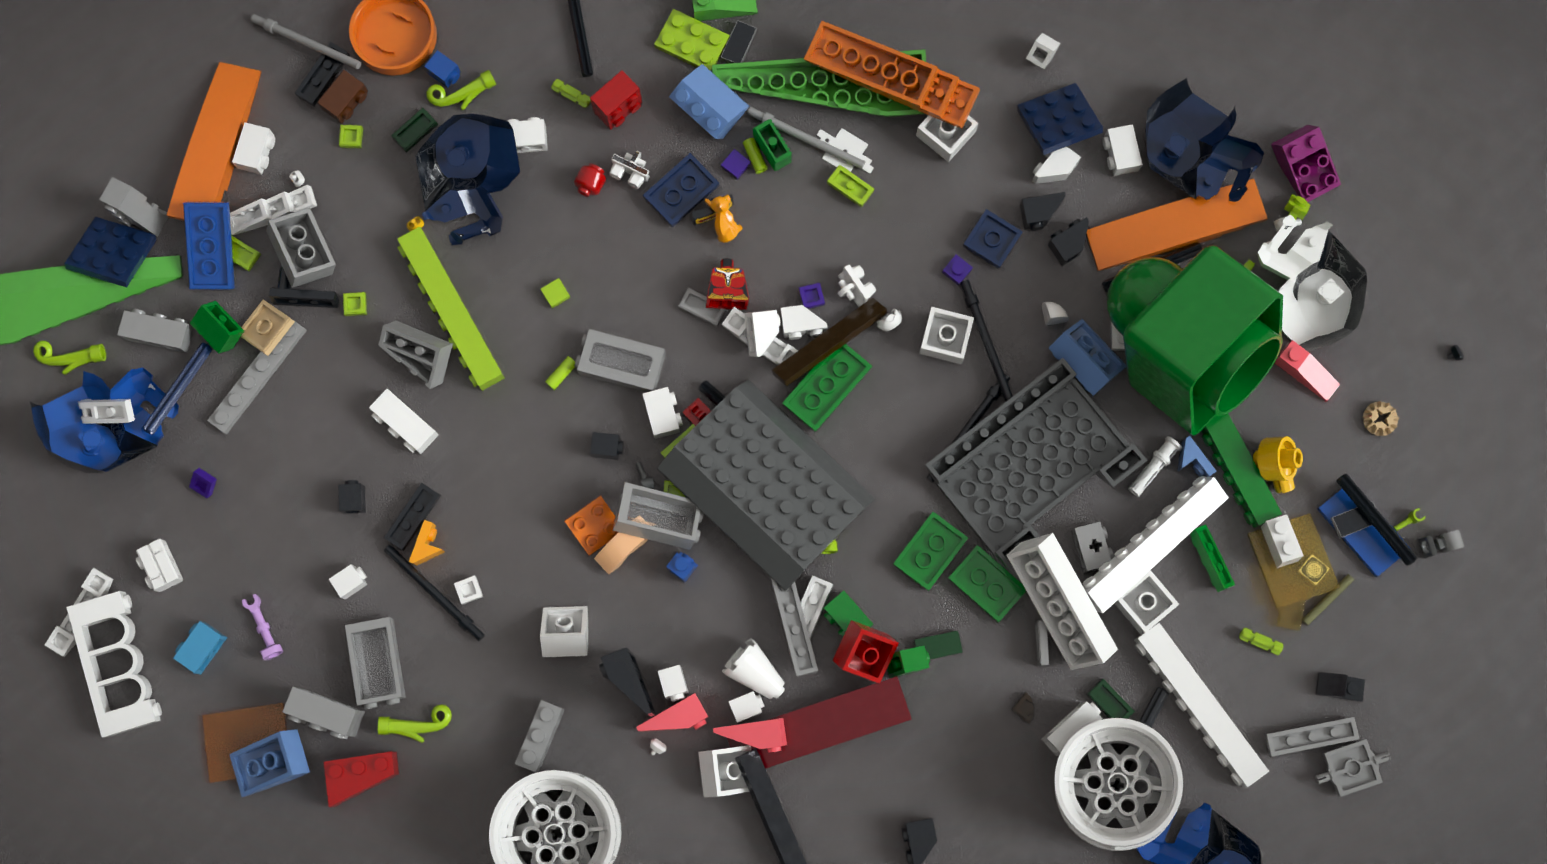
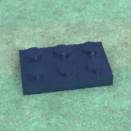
[643,153,720,228]

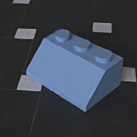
[669,64,749,139]
[1049,319,1127,396]

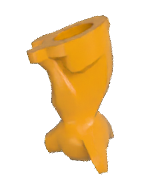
[704,194,743,243]

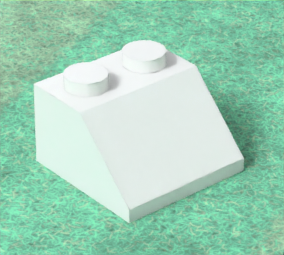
[540,606,588,657]
[698,745,751,797]

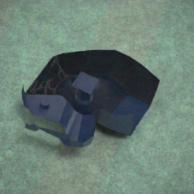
[1145,78,1264,202]
[415,114,520,246]

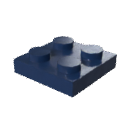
[963,209,1023,269]

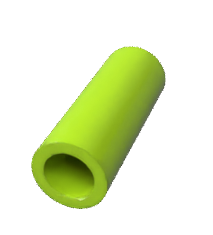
[743,138,768,174]
[545,356,575,390]

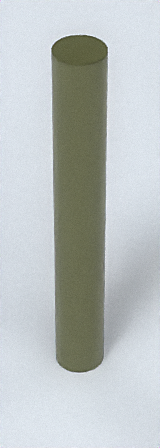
[1301,574,1354,626]

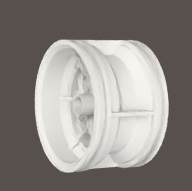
[1055,718,1183,851]
[489,770,621,864]

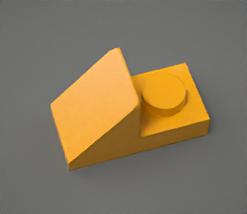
[409,520,445,566]

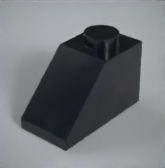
[1020,192,1065,231]

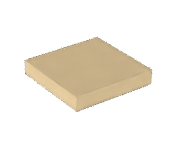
[241,300,295,356]

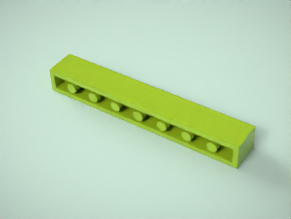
[397,227,505,391]

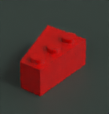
[324,751,399,808]

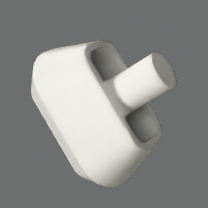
[289,170,305,187]
[650,738,666,755]

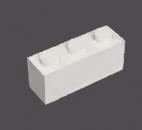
[369,389,439,454]

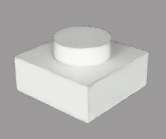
[454,575,483,605]

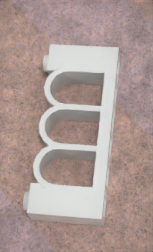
[66,591,162,737]

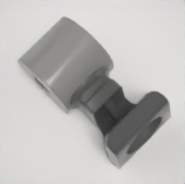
[1418,530,1464,559]

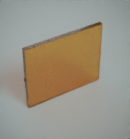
[202,703,287,783]

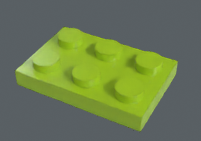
[654,9,730,72]

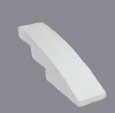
[230,185,317,235]

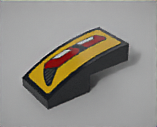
[692,194,734,225]

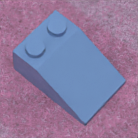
[229,729,310,797]

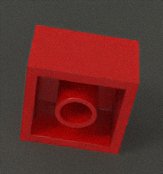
[590,70,642,130]
[832,620,899,683]

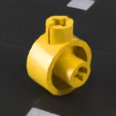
[1253,436,1303,493]

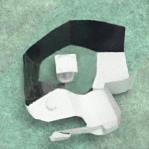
[1257,215,1367,351]

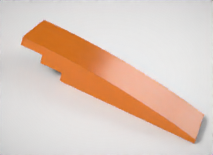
[804,21,980,129]
[167,62,261,221]
[1086,179,1268,271]

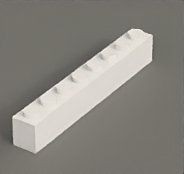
[1083,476,1229,613]
[1134,623,1269,787]

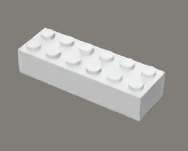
[1007,533,1118,670]

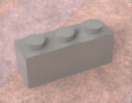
[117,309,194,353]
[515,700,565,773]

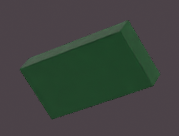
[391,108,438,153]
[914,631,963,660]
[1086,679,1135,719]

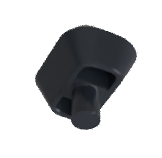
[1447,345,1464,361]

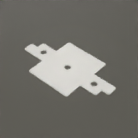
[817,128,874,173]

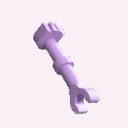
[242,594,283,660]

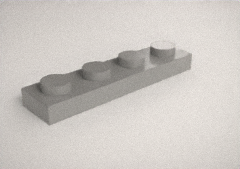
[1264,717,1360,757]

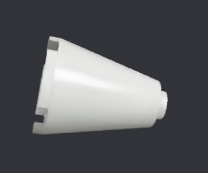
[722,638,785,699]

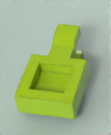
[1284,194,1311,220]

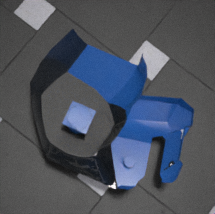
[30,368,179,473]
[1137,802,1261,864]

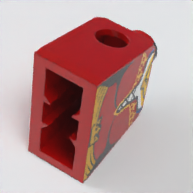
[706,258,749,310]

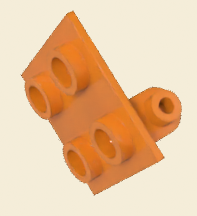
[565,495,619,556]

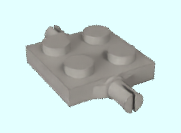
[1315,739,1391,797]

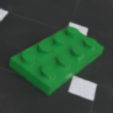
[782,344,872,432]

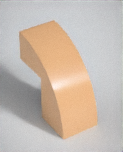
[594,515,648,574]

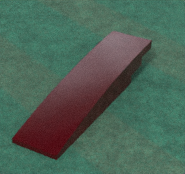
[727,676,912,769]

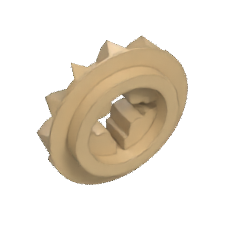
[1363,401,1399,436]

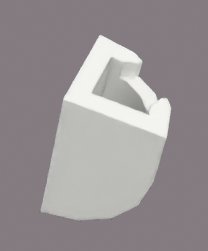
[1041,302,1069,326]

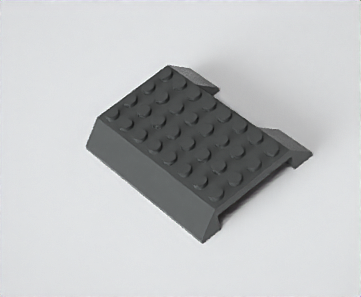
[925,358,1148,570]

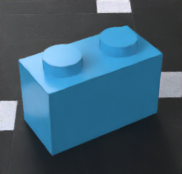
[173,621,227,675]

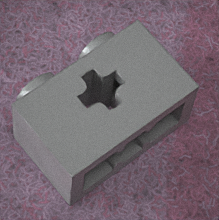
[1071,522,1114,573]

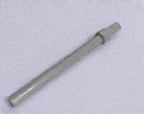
[251,14,361,69]
[747,107,865,169]

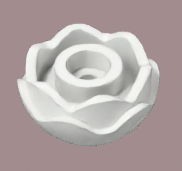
[876,309,902,332]

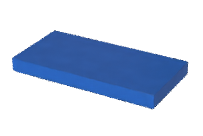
[183,202,235,289]
[1317,488,1411,577]

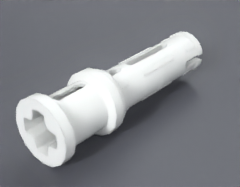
[1128,436,1183,497]

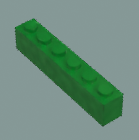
[1202,413,1282,528]

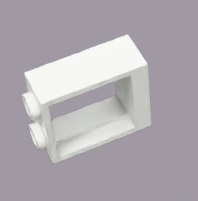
[1041,701,1103,756]

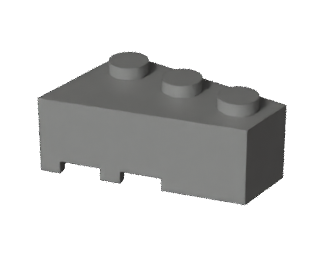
[99,177,169,237]
[378,321,453,389]

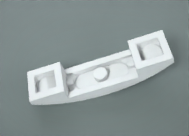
[722,307,798,365]
[45,568,113,657]

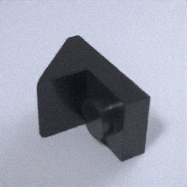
[1316,672,1365,702]

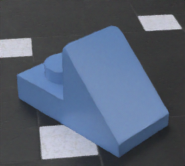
[1178,436,1216,477]

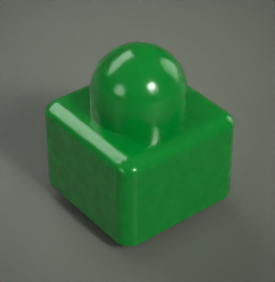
[1107,246,1283,436]

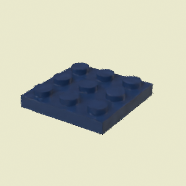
[1017,83,1103,155]
[64,217,157,288]

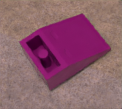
[1271,125,1341,202]

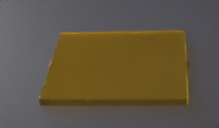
[1247,514,1340,609]

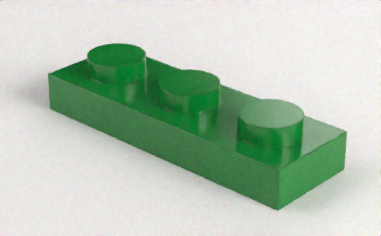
[1190,525,1235,593]

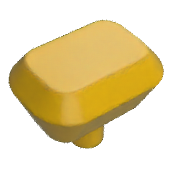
[407,216,424,231]

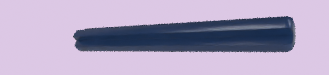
[143,343,212,435]

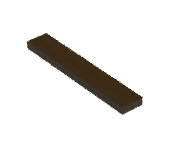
[772,298,888,386]

